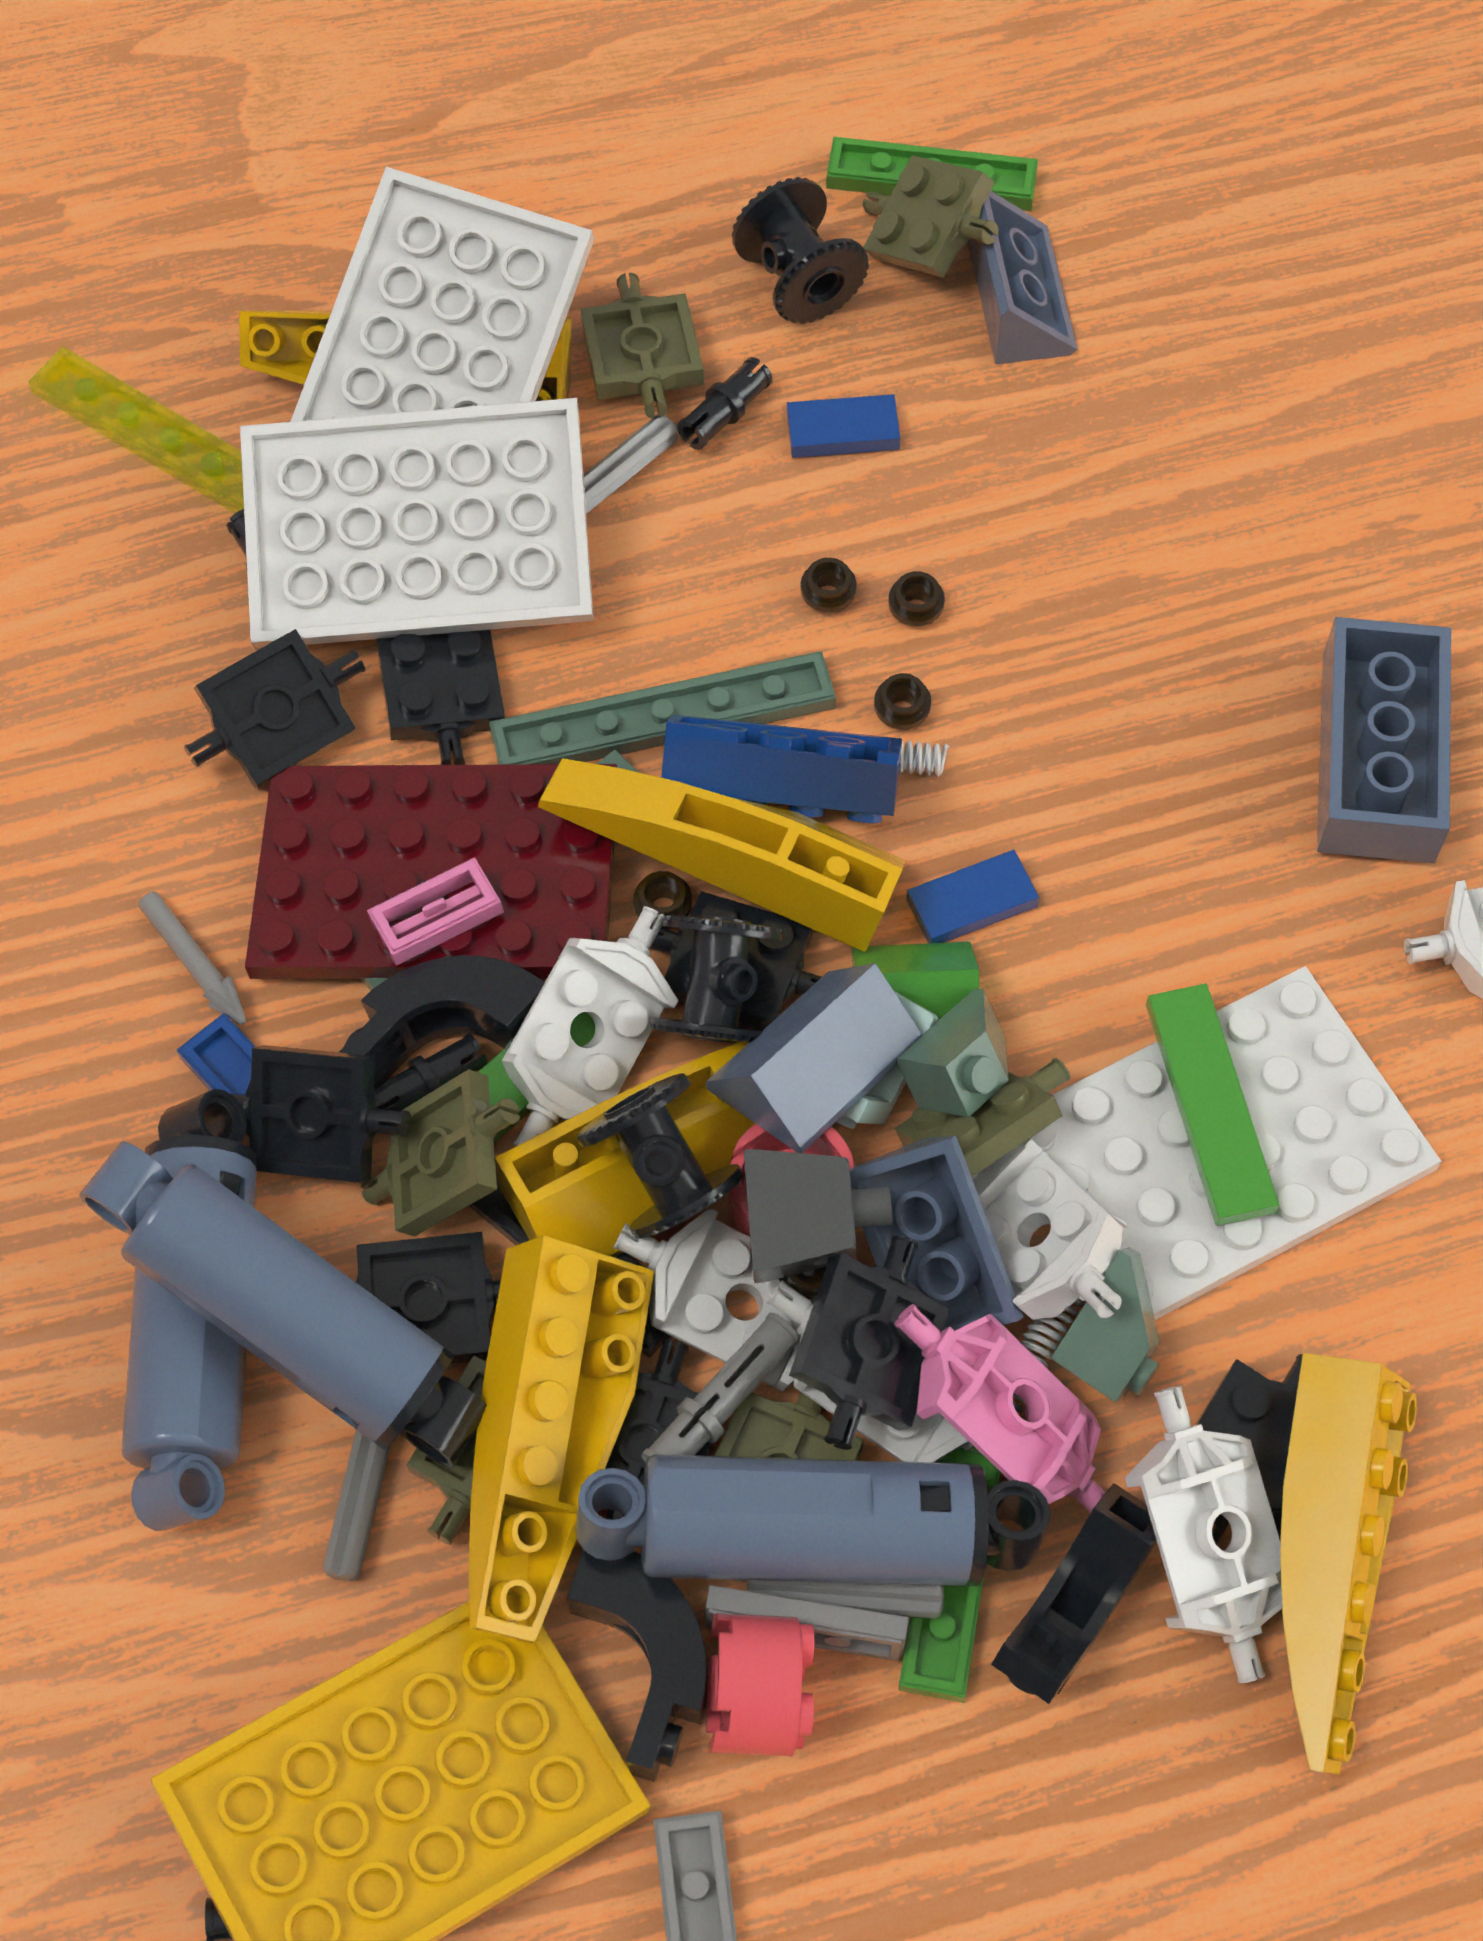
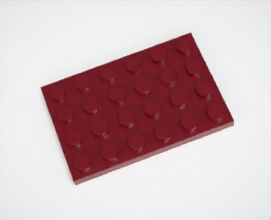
[245,764,617,979]

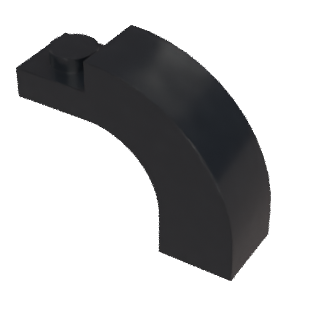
[339,955,545,1087]
[991,1483,1157,1704]
[567,1549,707,1782]

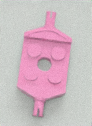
[894,1304,1106,1513]

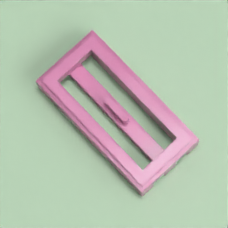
[367,857,504,966]

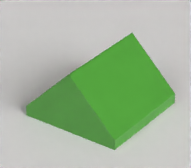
[851,942,979,1020]

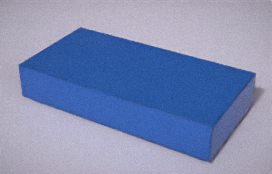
[787,394,900,458]
[906,850,1039,943]
[176,1013,255,1131]

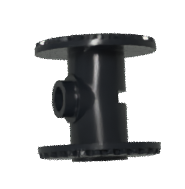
[732,177,869,324]
[650,915,783,1043]
[577,1073,743,1239]

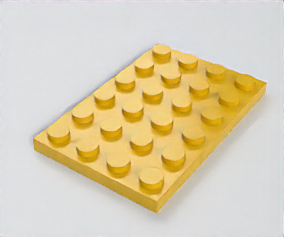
[150,1601,651,1941]

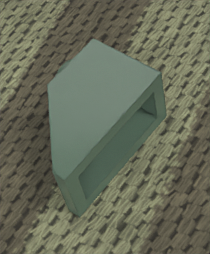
[897,988,1009,1117]
[1051,1247,1160,1402]

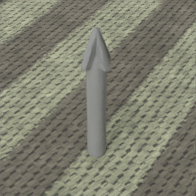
[138,892,246,1025]

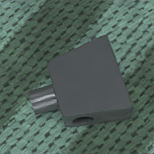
[744,1149,893,1283]

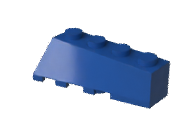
[661,714,902,823]

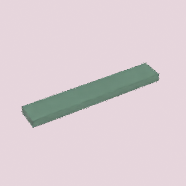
[489,651,836,765]

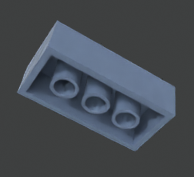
[1317,617,1451,863]

